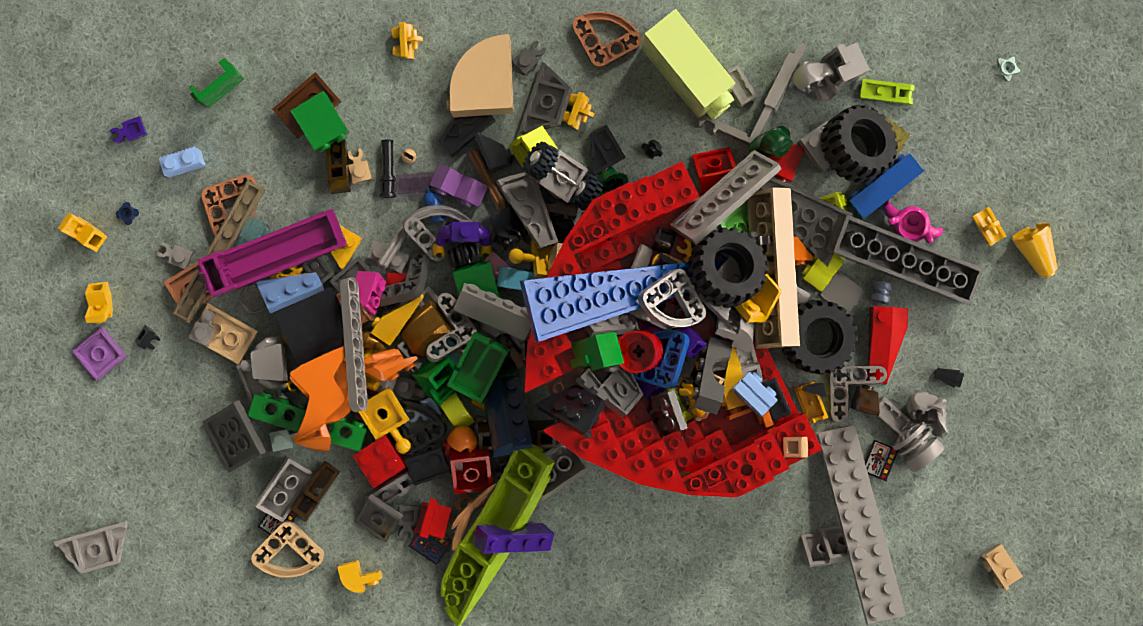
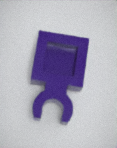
[110,116,148,143]

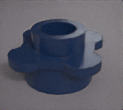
[116,202,139,225]

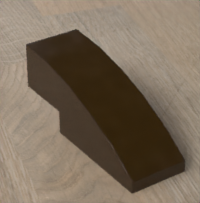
[291,461,340,522]

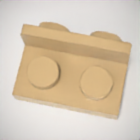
[981,544,1023,591]

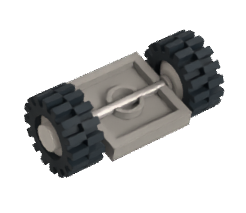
[523,141,603,210]

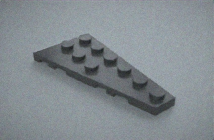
[758,177,852,267]

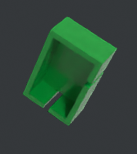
[447,332,510,404]

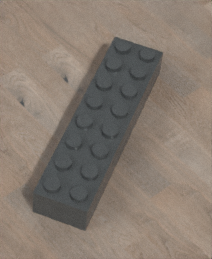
[825,215,984,305]

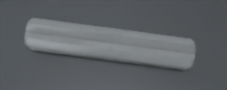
[378,221,414,269]

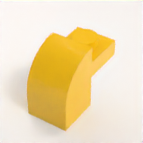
[58,212,108,252]
[85,282,113,324]
[337,560,383,593]

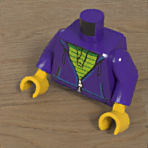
[432,222,492,257]

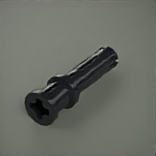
[379,139,396,198]

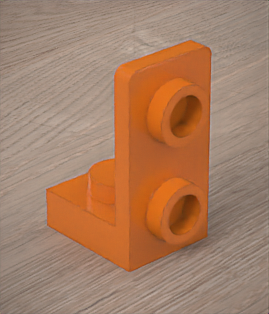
[727,407,774,428]

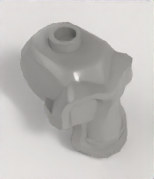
[792,61,839,101]
[906,392,948,438]

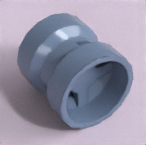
[870,281,893,303]

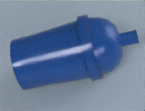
[423,187,446,224]

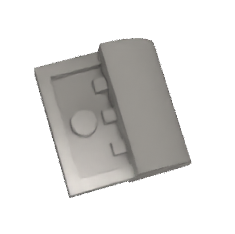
[715,309,755,353]

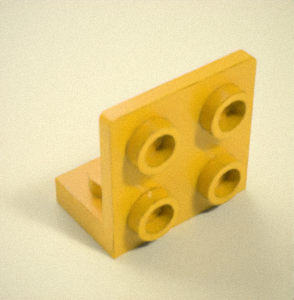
[734,274,782,322]

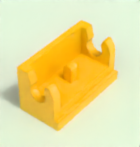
[794,381,828,424]

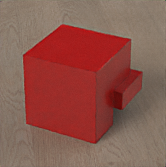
[414,498,453,540]

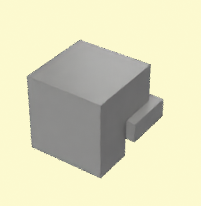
[823,43,870,87]

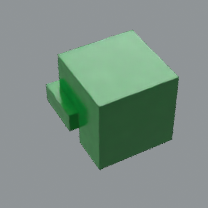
[570,332,624,371]
[412,355,457,406]

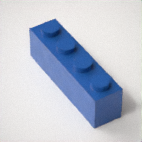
[848,153,924,220]

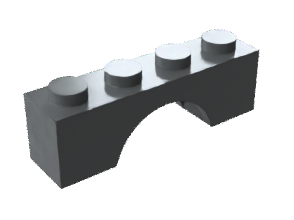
[692,337,732,415]

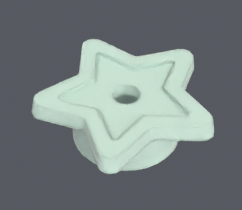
[995,57,1020,81]

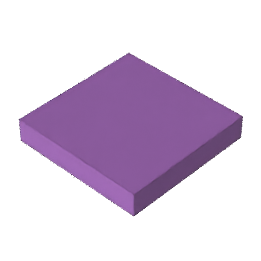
[72,327,127,381]

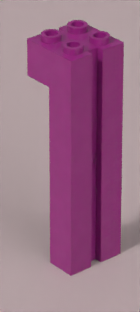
[197,209,348,297]

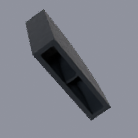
[273,285,343,367]

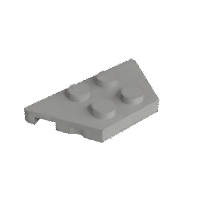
[54,521,128,574]

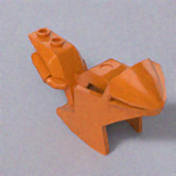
[290,346,418,452]

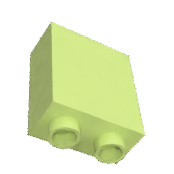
[641,9,735,120]

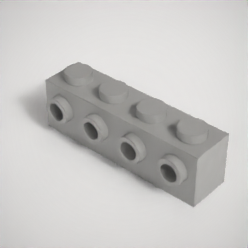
[453,283,531,340]

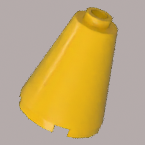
[1012,222,1057,278]

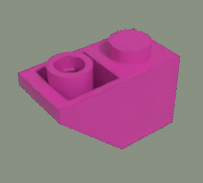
[355,271,386,315]

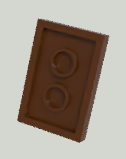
[272,72,341,139]

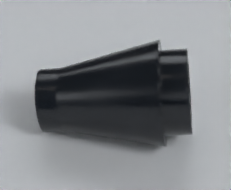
[934,367,964,388]

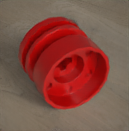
[618,330,663,373]

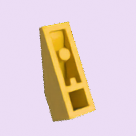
[371,294,424,346]
[721,347,746,410]

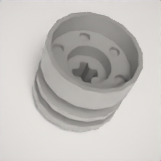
[891,421,945,472]

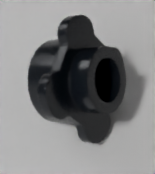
[641,140,663,159]

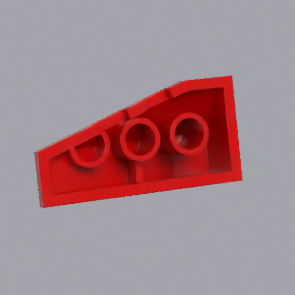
[867,306,908,384]

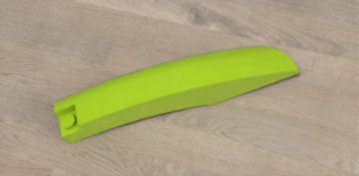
[441,444,555,626]

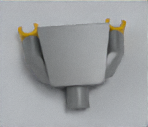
[241,335,296,392]

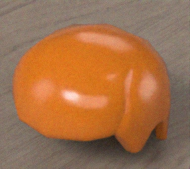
[447,426,479,452]

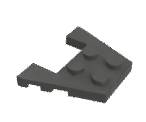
[575,365,643,418]

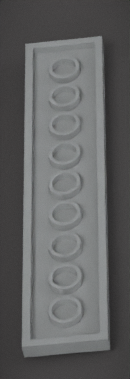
[817,425,906,625]

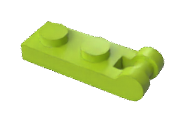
[859,79,915,105]

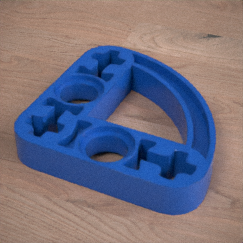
[628,330,690,389]

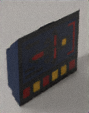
[408,533,452,565]

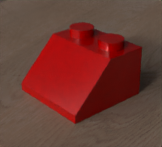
[692,147,736,195]

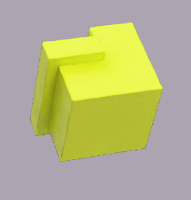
[508,126,558,168]

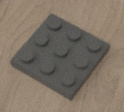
[202,400,266,472]

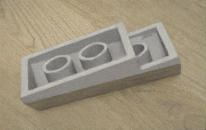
[801,525,849,568]

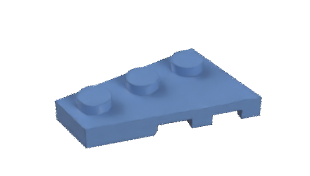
[256,272,324,313]

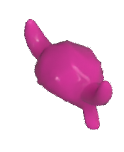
[883,201,943,244]

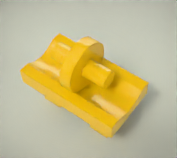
[391,22,423,59]
[562,92,595,130]
[971,207,1007,246]

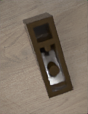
[327,139,351,194]
[850,384,880,416]

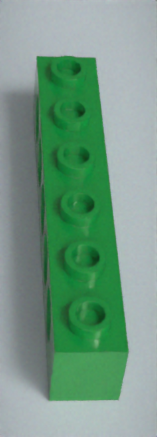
[248,391,368,451]

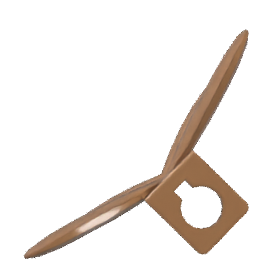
[451,483,497,551]

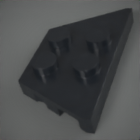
[536,385,605,439]

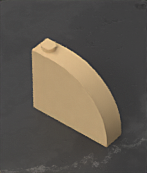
[447,34,514,117]

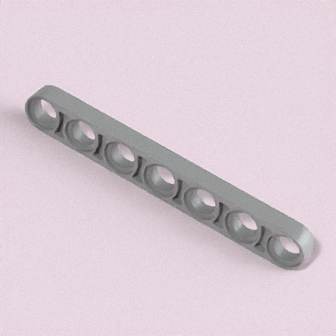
[340,277,368,412]

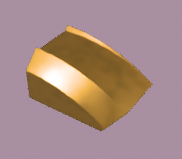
[401,300,453,357]

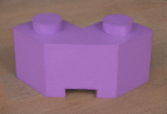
[430,164,488,207]

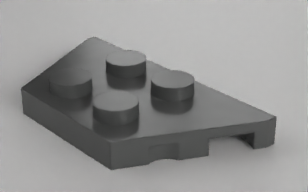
[519,62,573,134]

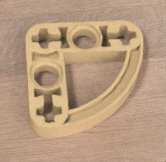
[251,521,324,578]

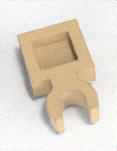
[348,148,372,184]

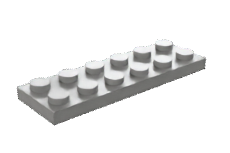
[670,150,781,245]

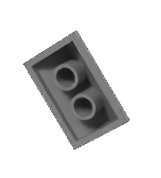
[540,443,591,502]
[254,457,315,522]

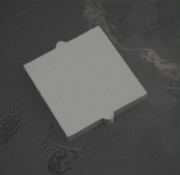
[819,270,865,314]

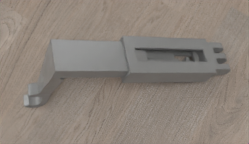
[699,44,805,146]

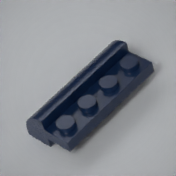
[483,376,532,457]

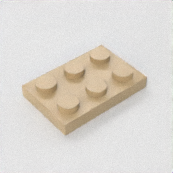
[189,303,259,365]

